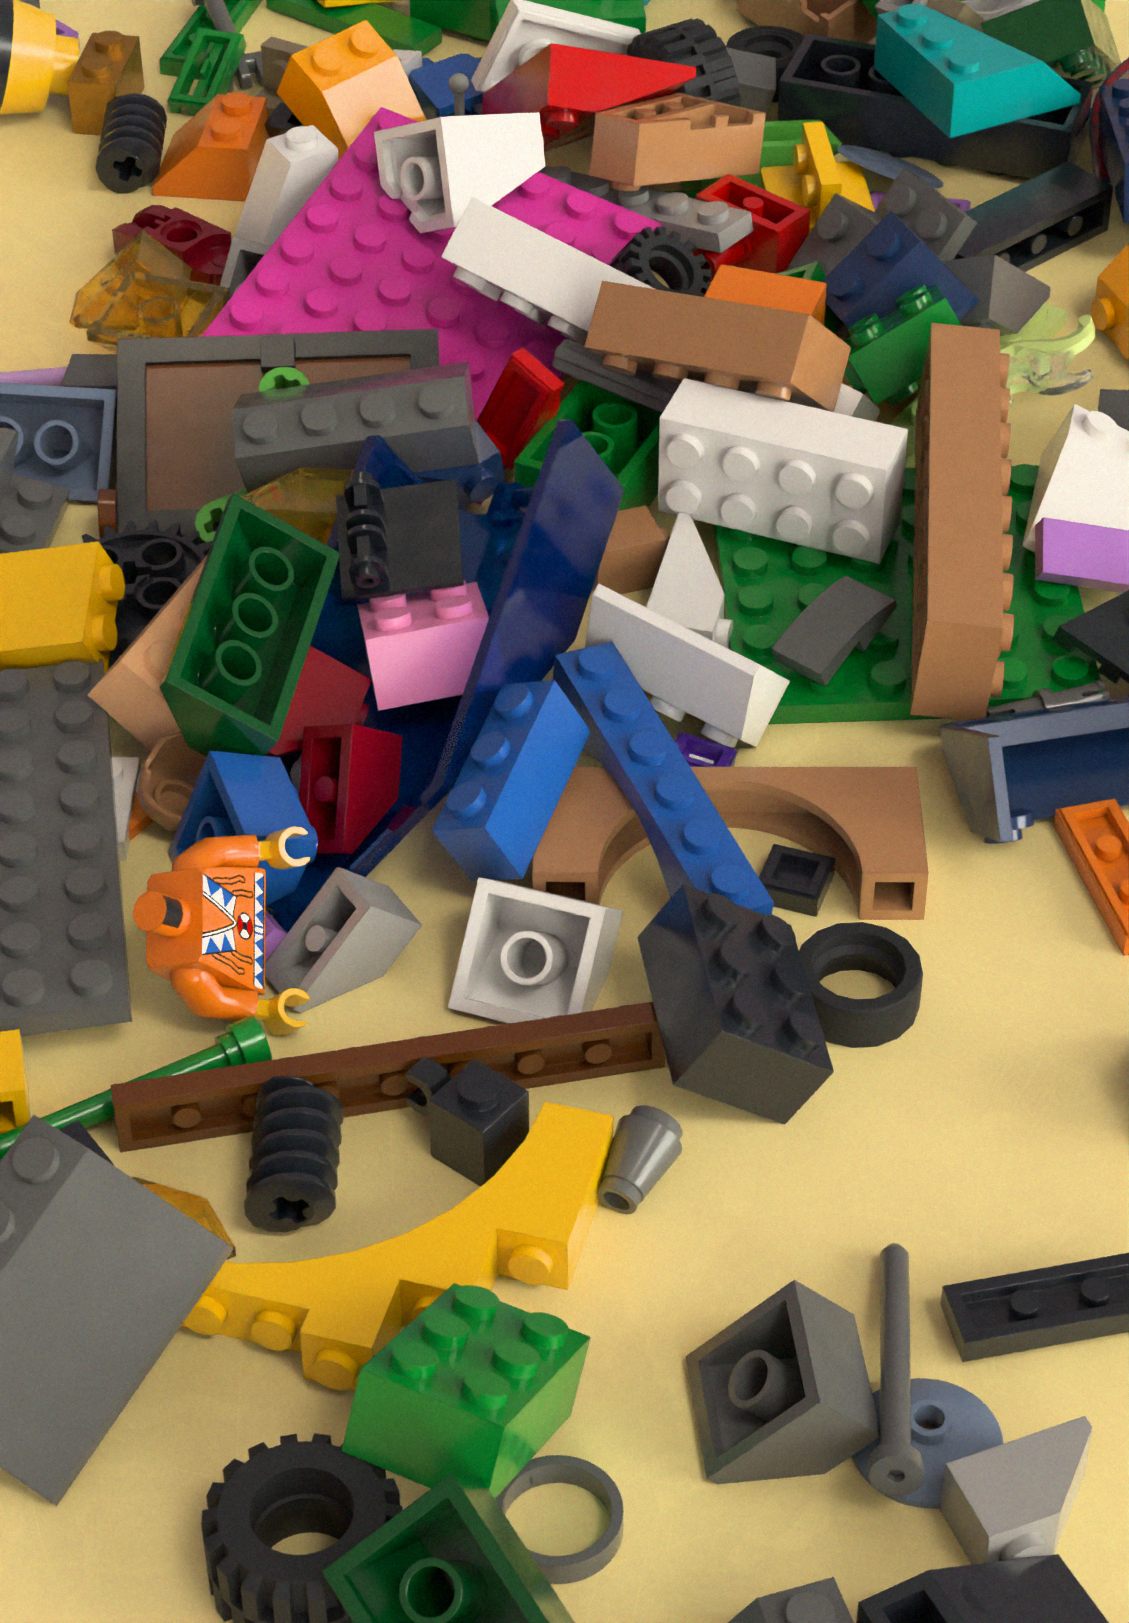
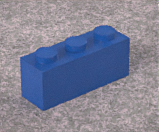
[432,680,591,881]

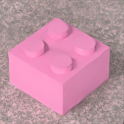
[357,580,501,711]

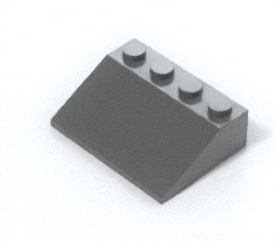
[0,1115,233,1506]

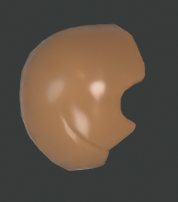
[136,732,207,832]

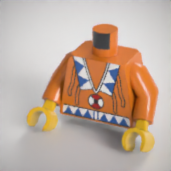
[133,826,310,1036]

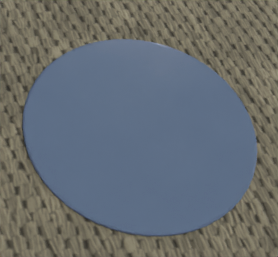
[837,145,944,188]

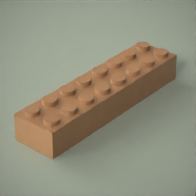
[910,323,1014,720]

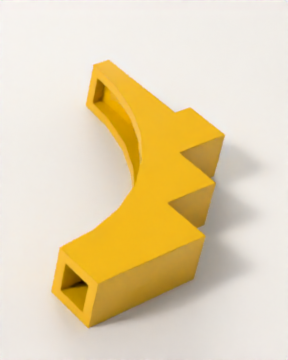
[181,1101,614,1390]

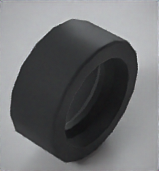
[799,922,923,1048]

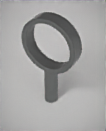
[495,1455,624,1584]

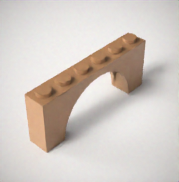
[532,767,929,920]

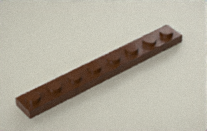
[110,1002,666,1153]

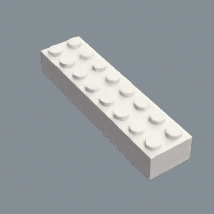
[441,197,881,422]

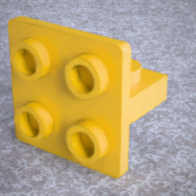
[760,121,875,233]

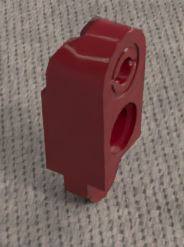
[112,205,232,296]

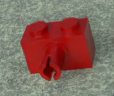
[693,174,810,283]

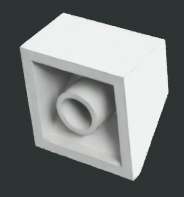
[448,877,624,1023]

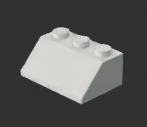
[585,583,790,748]

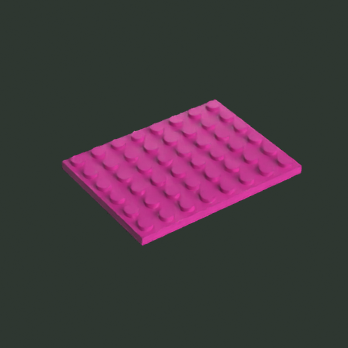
[201,107,662,505]

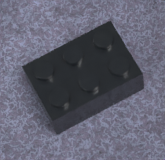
[637,884,834,1124]

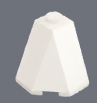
[374,112,545,233]
[234,125,338,246]

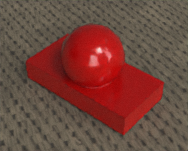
[477,347,565,470]

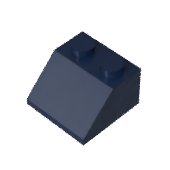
[821,211,980,328]

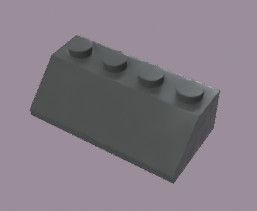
[232,361,479,497]

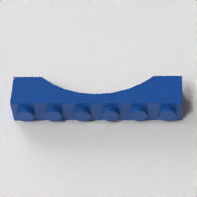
[553,642,774,915]

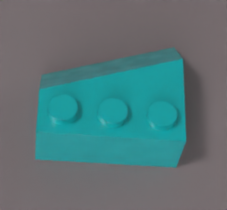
[874,4,1081,138]

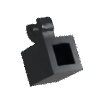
[405,1057,529,1187]

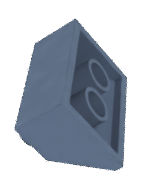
[0,382,117,503]

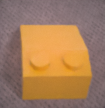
[277,20,427,161]

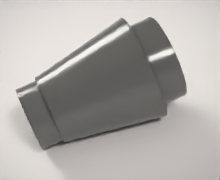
[597,1105,683,1214]

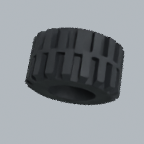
[626,18,740,107]
[201,1433,403,1623]

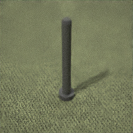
[868,1243,924,1496]

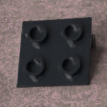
[336,471,464,601]

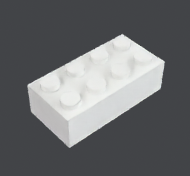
[658,378,908,564]

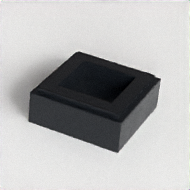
[759,844,836,917]

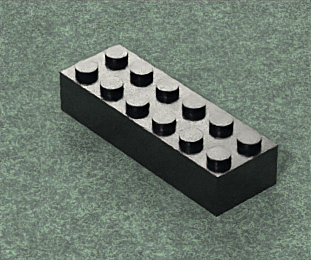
[777,33,1094,179]

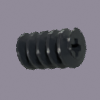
[95,93,167,194]
[244,1076,344,1232]

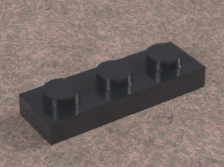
[940,1253,1129,1362]

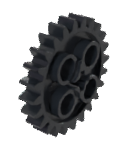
[82,520,212,668]

